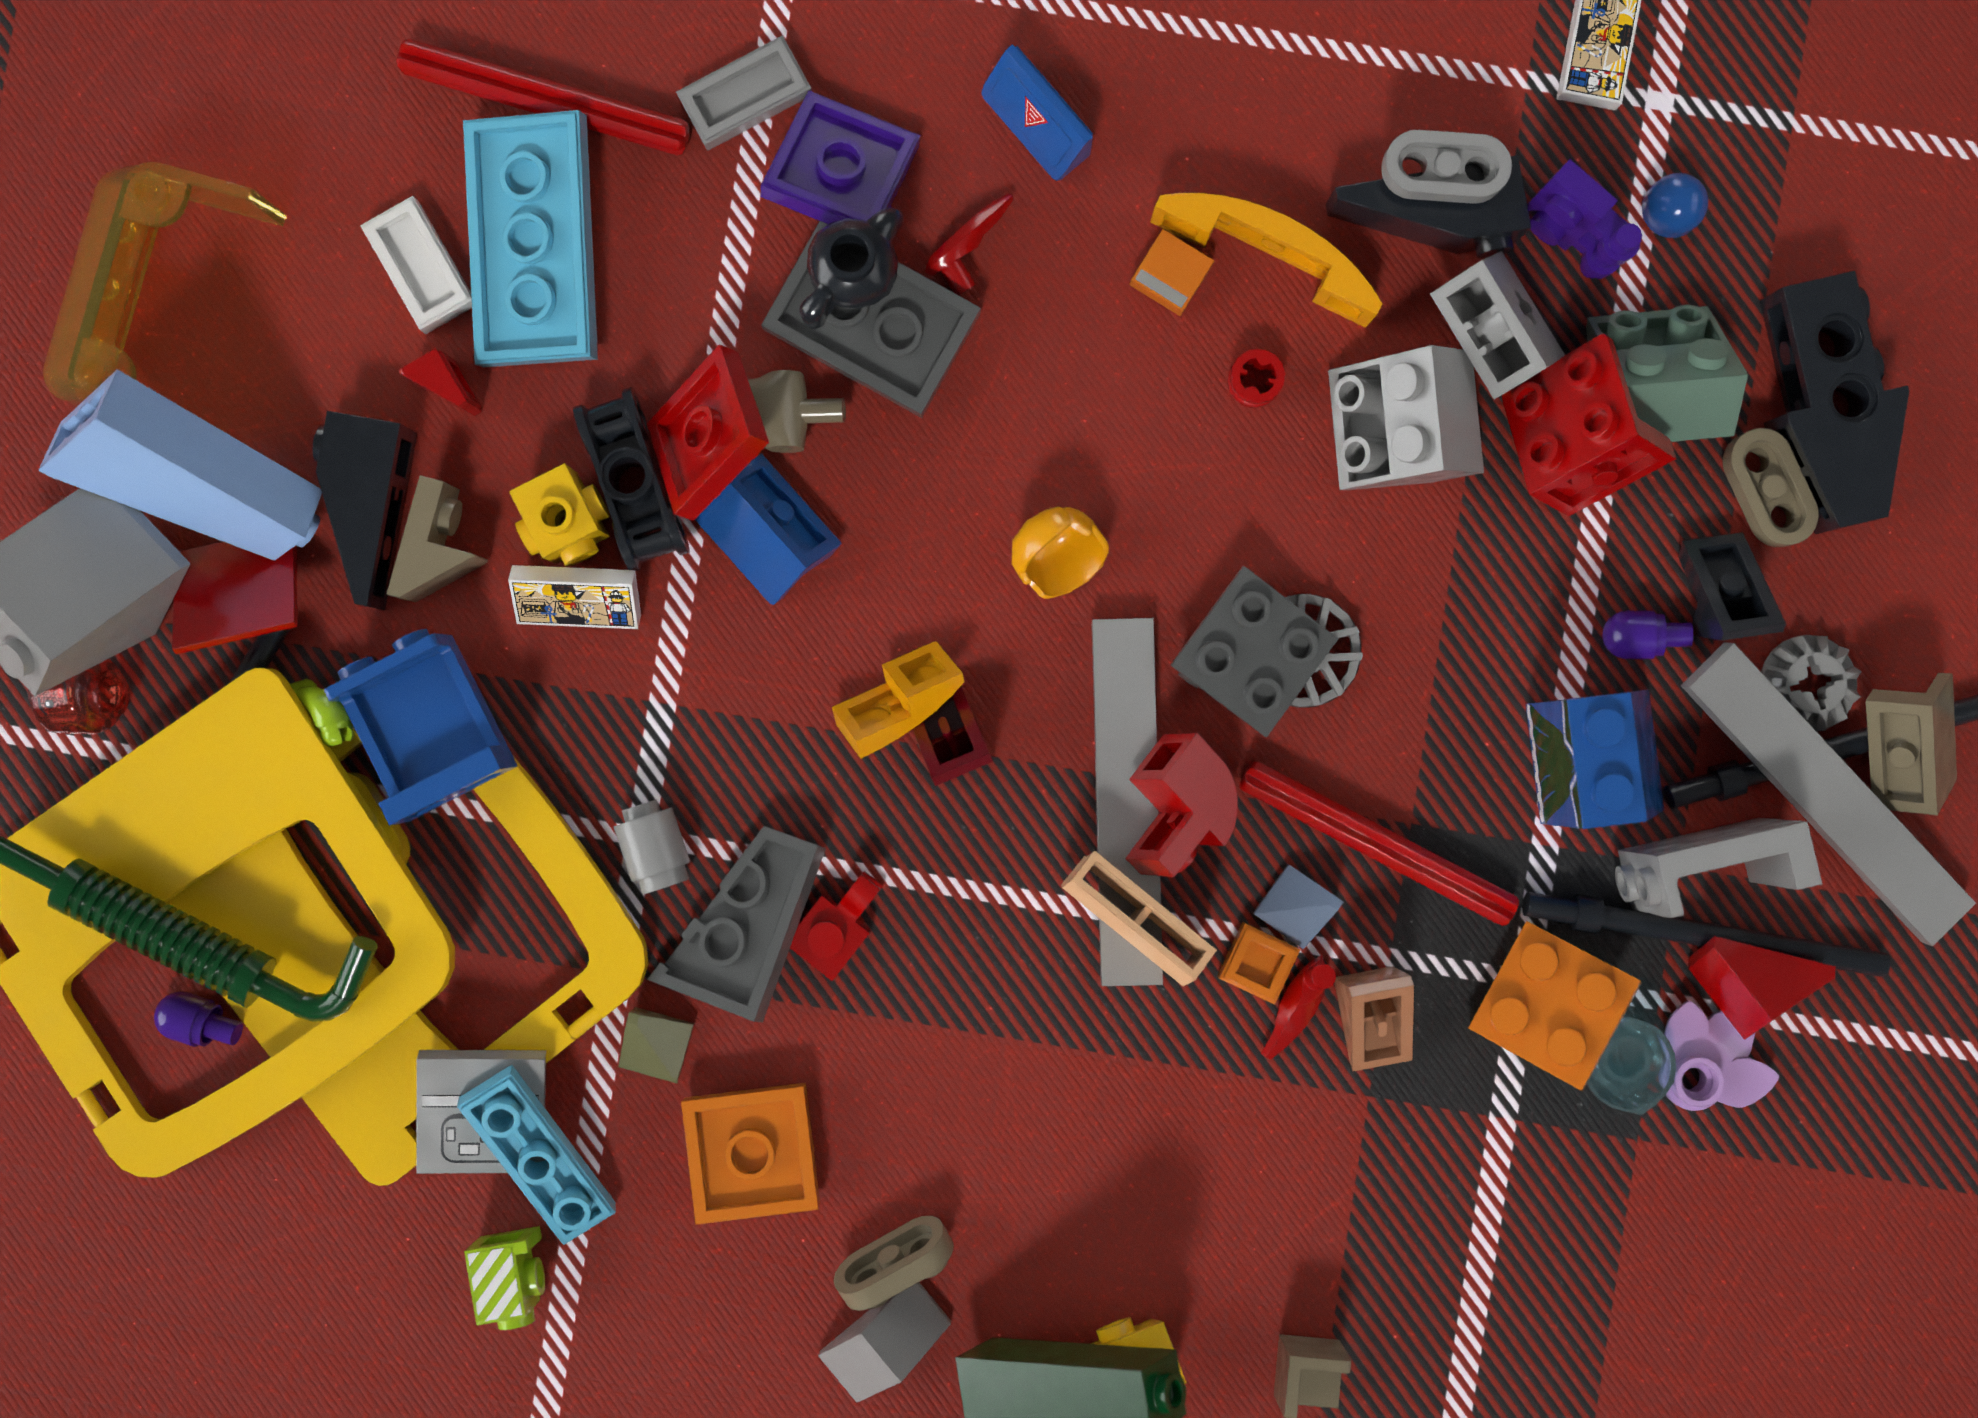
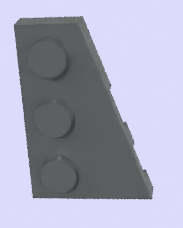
[647,826,826,1022]

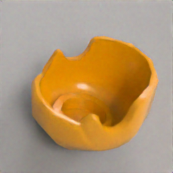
[1011,506,1109,599]

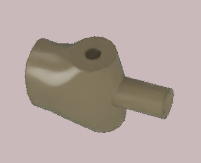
[748,370,846,453]

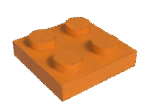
[1468,921,1642,1091]
[681,1083,820,1225]

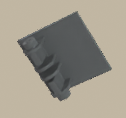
[1170,566,1338,738]

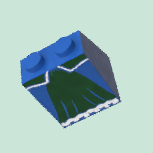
[1525,689,1664,829]

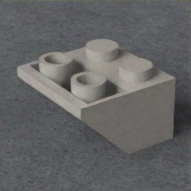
[1328,345,1484,490]

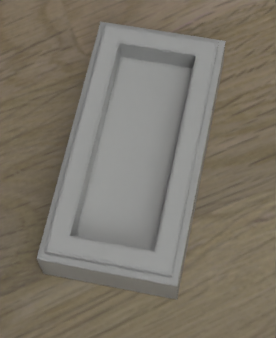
[676,35,812,151]

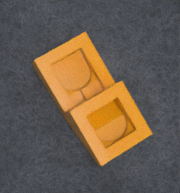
[832,641,964,759]

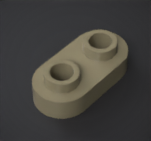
[1723,428,1819,547]
[834,1216,954,1311]

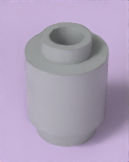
[614,799,690,895]

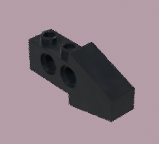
[1760,271,1909,534]

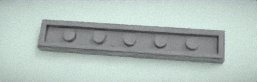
[1092,618,1163,986]
[1681,642,1976,946]

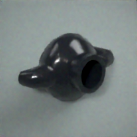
[799,207,904,329]

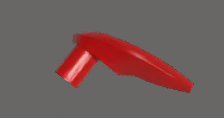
[925,193,1014,296]
[1261,955,1336,1060]

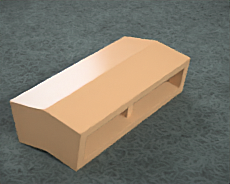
[1061,850,1217,986]

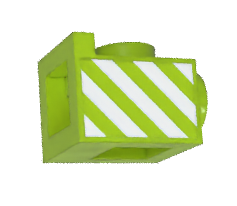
[464,1226,545,1330]

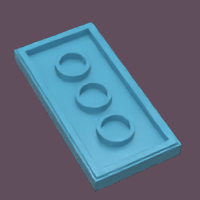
[463,110,598,367]

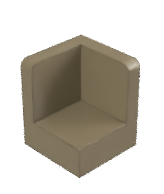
[1274,1334,1351,1418]

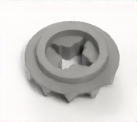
[1761,635,1862,732]

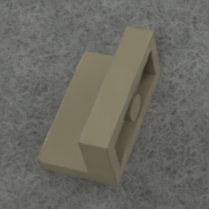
[1866,673,1957,815]

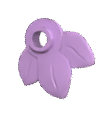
[1661,1000,1779,1111]

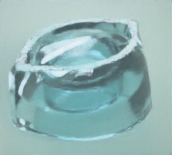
[1587,1016,1676,1115]

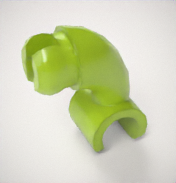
[290,679,355,746]

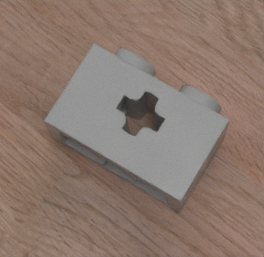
[1430,251,1565,399]

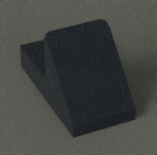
[1678,532,1786,641]

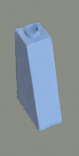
[39,369,322,561]

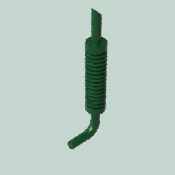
[0,835,378,1022]

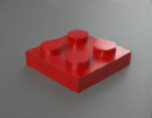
[647,344,769,521]

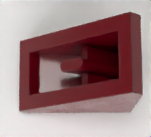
[913,686,993,786]

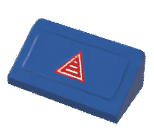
[981,44,1093,181]

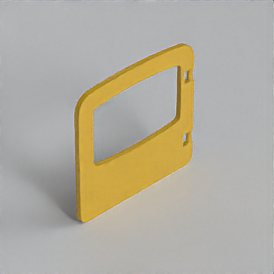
[0,668,455,1178]
[166,719,648,1186]

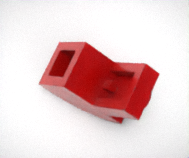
[1125,733,1238,877]

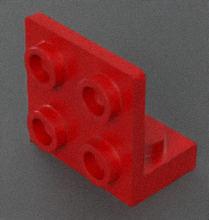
[1502,334,1676,517]

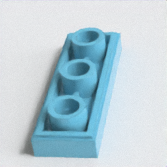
[457,1065,616,1245]

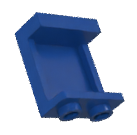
[324,629,518,825]

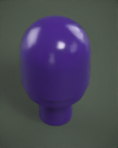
[1602,611,1693,659]
[154,991,243,1047]

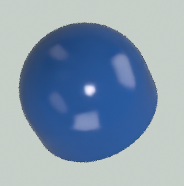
[1642,173,1709,238]

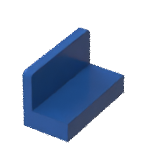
[695,453,842,605]

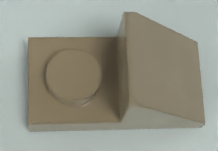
[387,475,488,602]

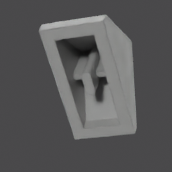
[818,1282,951,1403]

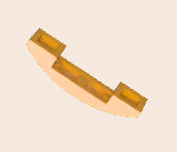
[1150,193,1382,328]

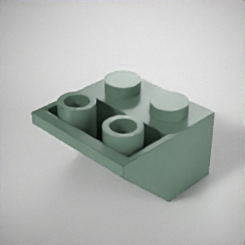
[1586,305,1748,442]

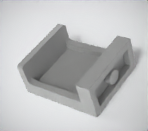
[1615,818,1822,918]

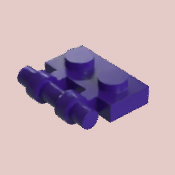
[1527,159,1642,279]

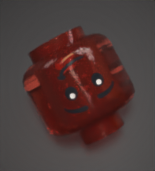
[28,659,130,734]

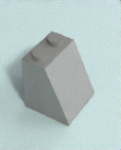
[0,488,191,696]

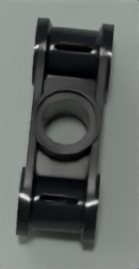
[573,387,690,571]

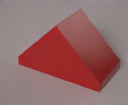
[1688,936,1836,1040]

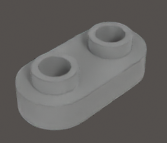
[1381,130,1512,203]

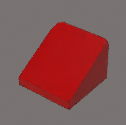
[398,348,482,416]

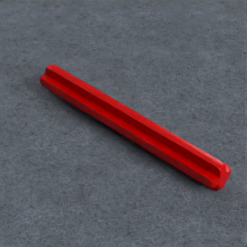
[396,38,690,156]
[1239,762,1519,926]

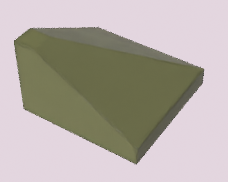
[618,1007,694,1083]

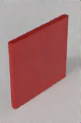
[172,542,298,654]

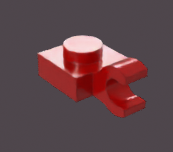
[790,871,883,981]

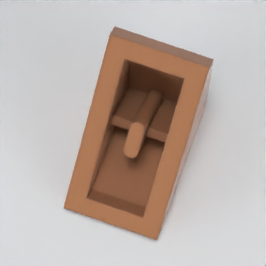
[1335,966,1414,1071]

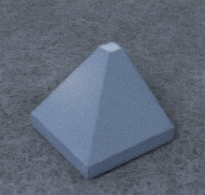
[1253,864,1344,949]

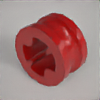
[1227,349,1285,408]

